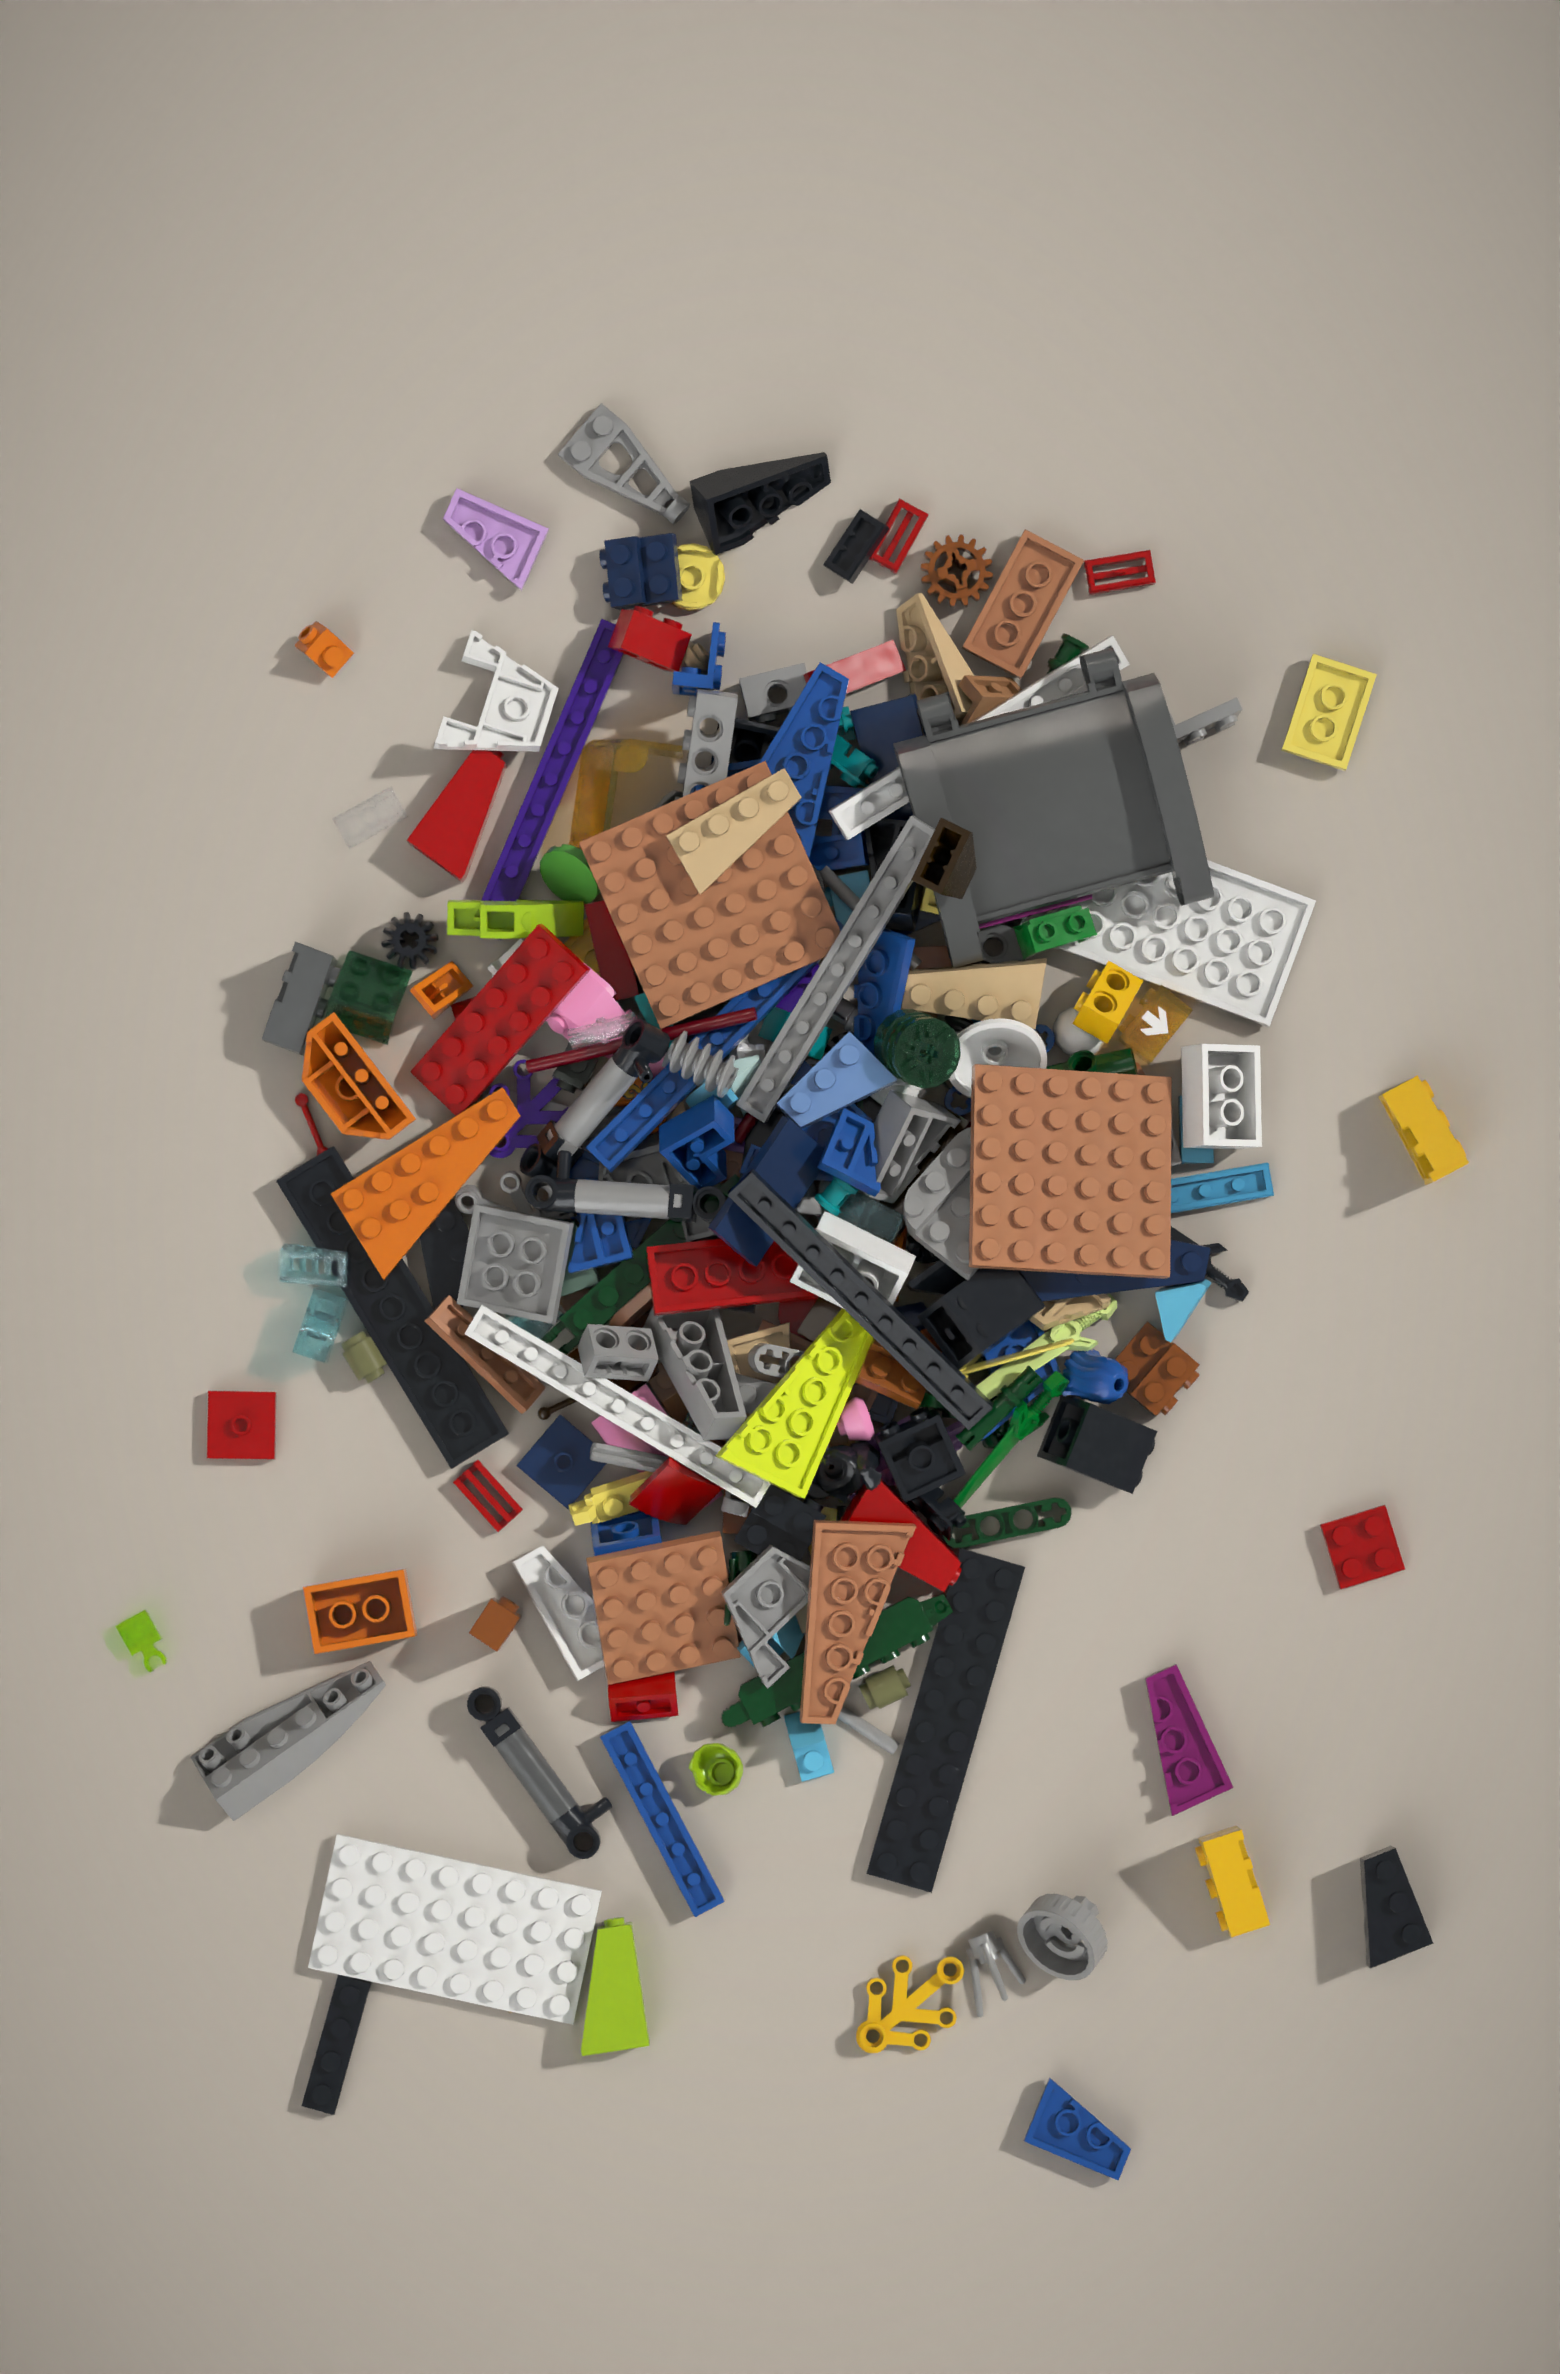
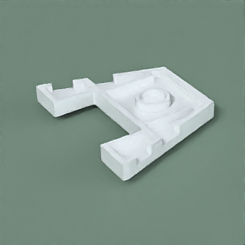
[434,630,559,752]

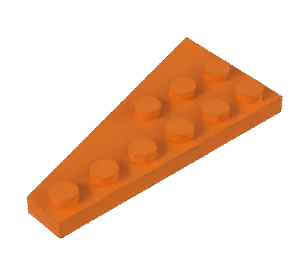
[331,1087,521,1280]

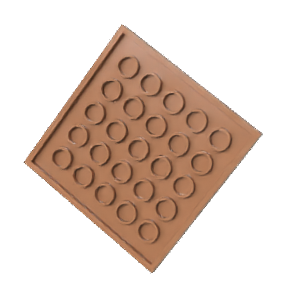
[579,761,841,1030]
[969,1064,1172,1279]

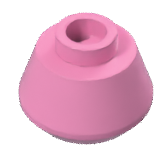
[837,1397,875,1441]

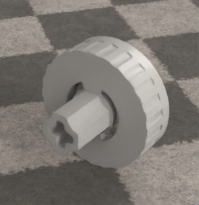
[1017,1894,1108,1980]

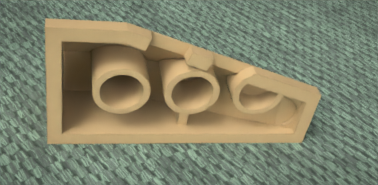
[896,593,974,726]

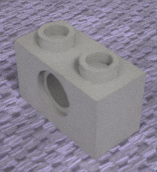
[739,663,807,724]

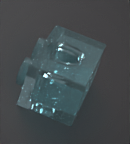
[292,1288,349,1363]

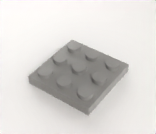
[457,1204,574,1324]

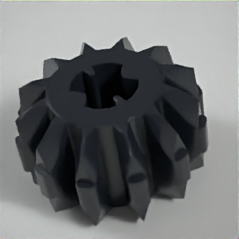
[381,912,439,970]

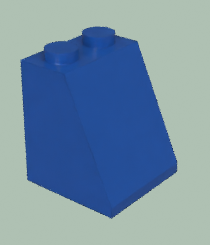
[590,1510,662,1556]

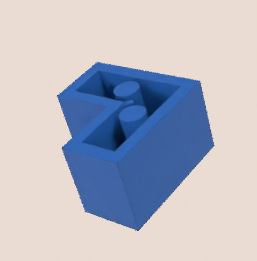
[659,1095,735,1189]

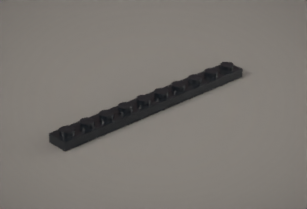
[728,1169,993,1430]

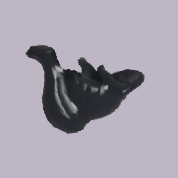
[806,1441,882,1504]

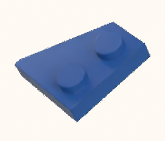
[817,1108,881,1197]

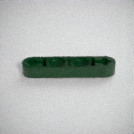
[942,1498,1071,1548]

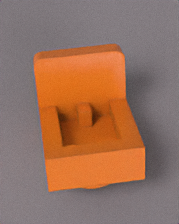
[295,621,354,678]

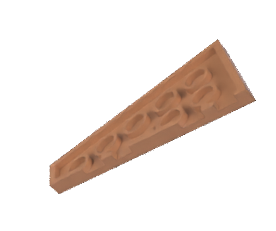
[800,1520,916,1724]

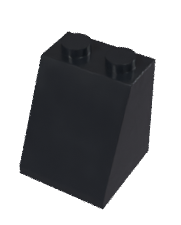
[1037,1395,1158,1494]

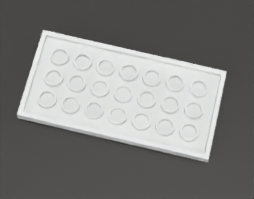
[1020,860,1316,1027]
[308,1834,602,2025]

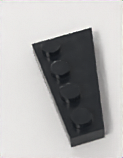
[420,1198,469,1309]

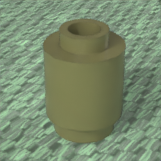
[341,1331,387,1383]
[859,1665,911,1710]

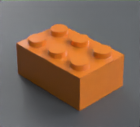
[303,1569,417,1654]

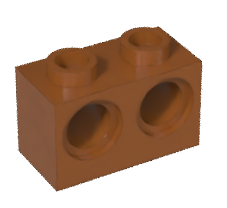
[469,1596,522,1652]

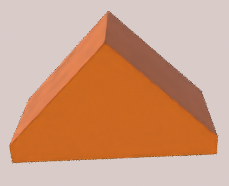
[410,961,473,1020]

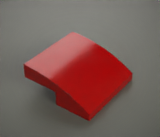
[629,1457,723,1525]

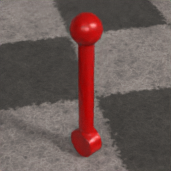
[295,1093,328,1156]

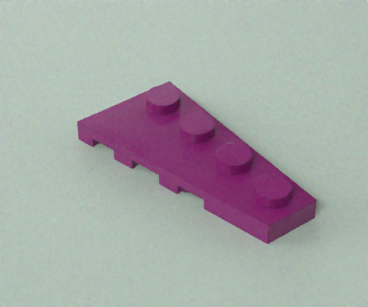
[1145,1664,1234,1816]

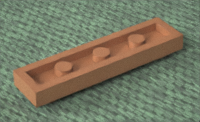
[425,1295,546,1414]

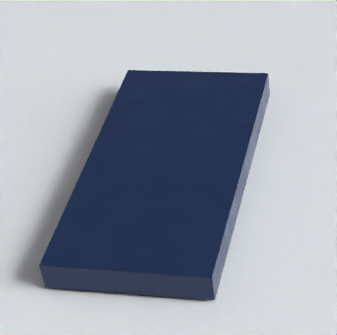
[850,694,925,821]
[708,1116,824,1267]

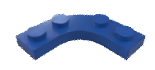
[809,831,870,871]

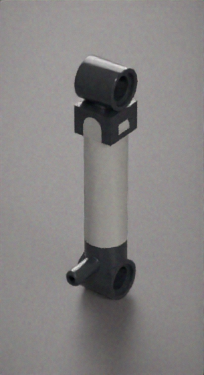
[519,1019,670,1178]
[525,1150,728,1223]

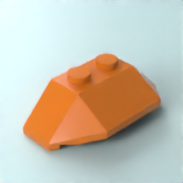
[302,1012,416,1140]

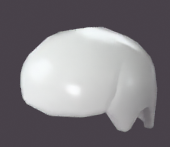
[1053,1007,1105,1056]

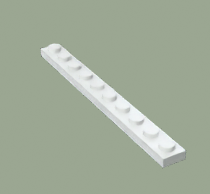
[829,635,1130,840]
[464,1305,771,1508]

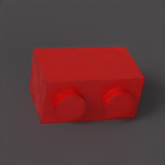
[608,606,692,672]

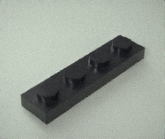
[302,1974,372,2115]

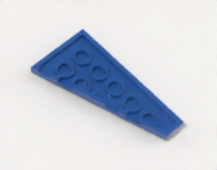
[759,662,849,860]

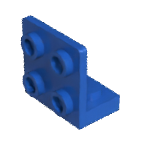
[672,622,726,697]

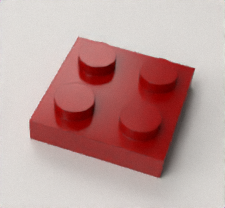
[1320,1505,1405,1589]

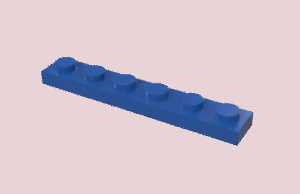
[600,1721,725,1917]

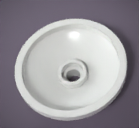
[946,1018,1047,1098]

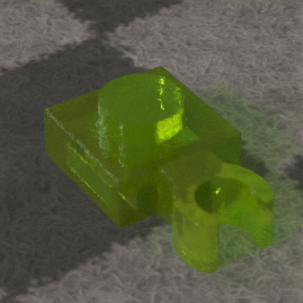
[116,1609,168,1672]

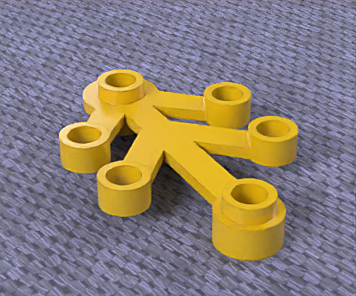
[856,1955,964,2053]

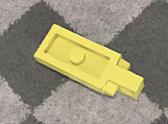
[569,1471,654,1526]

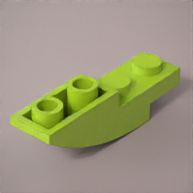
[447,899,584,939]

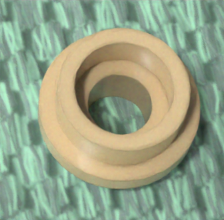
[683,641,709,671]

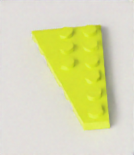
[715,1308,873,1498]

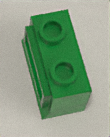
[1013,905,1097,959]

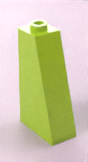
[581,1917,650,2056]

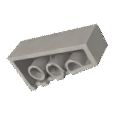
[643,1307,747,1440]

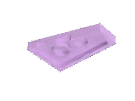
[443,488,549,591]

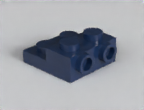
[599,533,683,610]

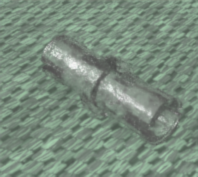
[568,1012,636,1050]

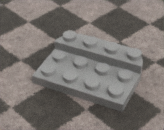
[903,1127,979,1281]

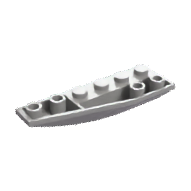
[191,1661,386,1821]

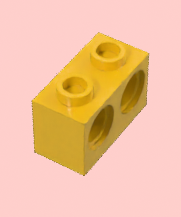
[1072,960,1143,1044]

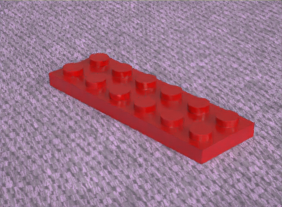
[410,924,590,1116]
[646,1228,819,1316]

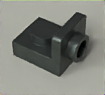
[552,1040,600,1094]

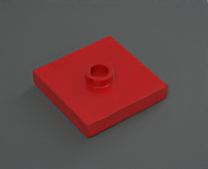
[207,1391,277,1459]

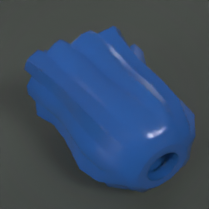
[1062,1349,1129,1404]

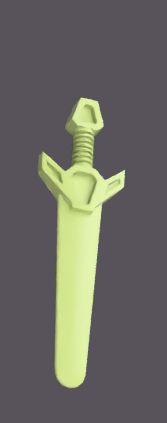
[976,1294,1117,1400]

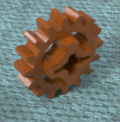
[920,534,993,608]

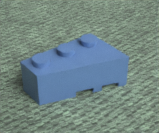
[777,1031,897,1129]

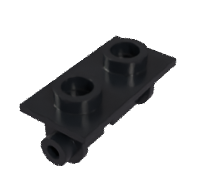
[906,1487,967,1541]

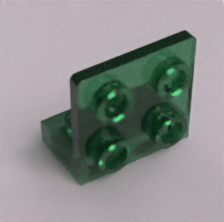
[325,951,412,1045]

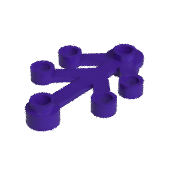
[489,1059,569,1158]

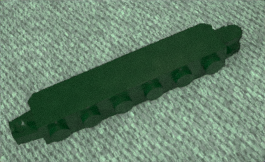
[541,1174,740,1355]
[721,1594,953,1728]

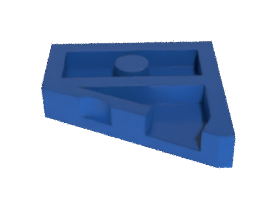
[568,1213,634,1274]

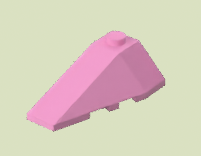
[546,963,667,1078]

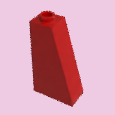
[407,750,507,883]
[840,1479,961,1592]

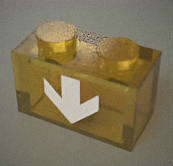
[1118,985,1193,1065]

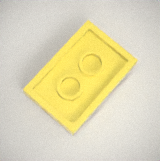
[1281,654,1377,771]

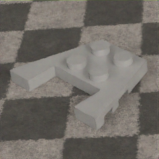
[721,1545,810,1688]

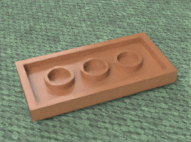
[962,529,1084,680]

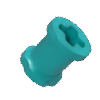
[814,1176,859,1216]

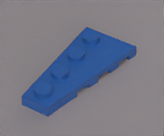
[854,928,916,1069]

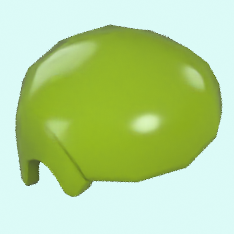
[689,1743,743,1796]

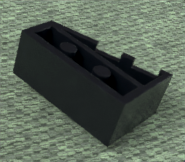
[864,818,923,932]
[1360,1846,1434,1969]

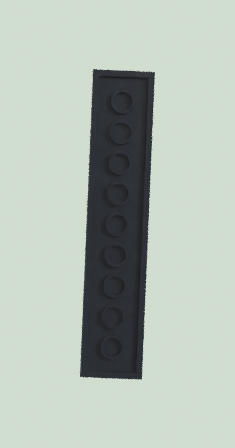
[276,1146,509,1469]
[866,1548,1025,1893]

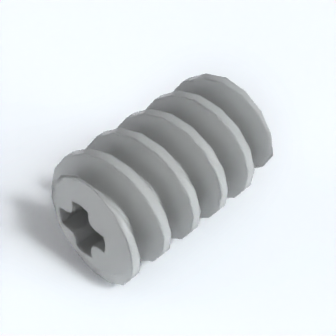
[662,1030,739,1098]

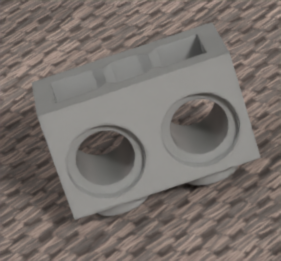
[578,1324,659,1381]

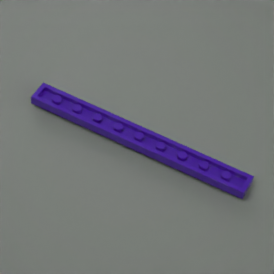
[481,619,624,941]

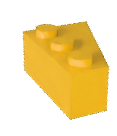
[1378,1075,1469,1185]
[1194,1826,1270,1937]

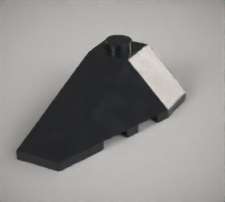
[690,452,831,555]

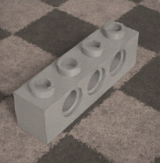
[674,688,738,801]

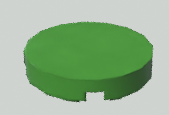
[540,844,600,904]

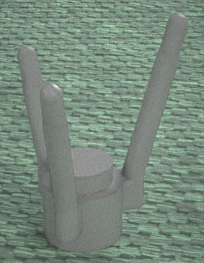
[966,1931,1025,2017]

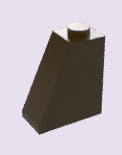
[911,818,977,899]

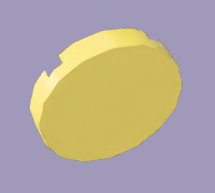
[671,543,725,611]

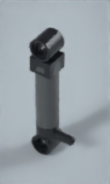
[467,1686,612,1859]

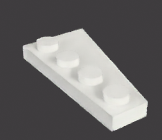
[512,1546,604,1681]

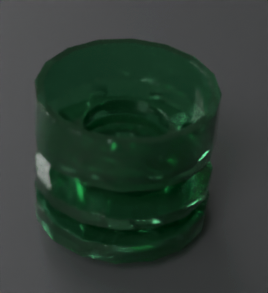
[874,1009,961,1088]

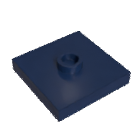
[516,1414,607,1509]

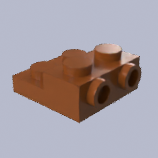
[1115,1321,1200,1416]
[855,1329,942,1410]

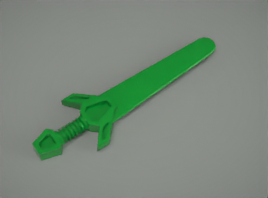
[953,1371,1070,1508]

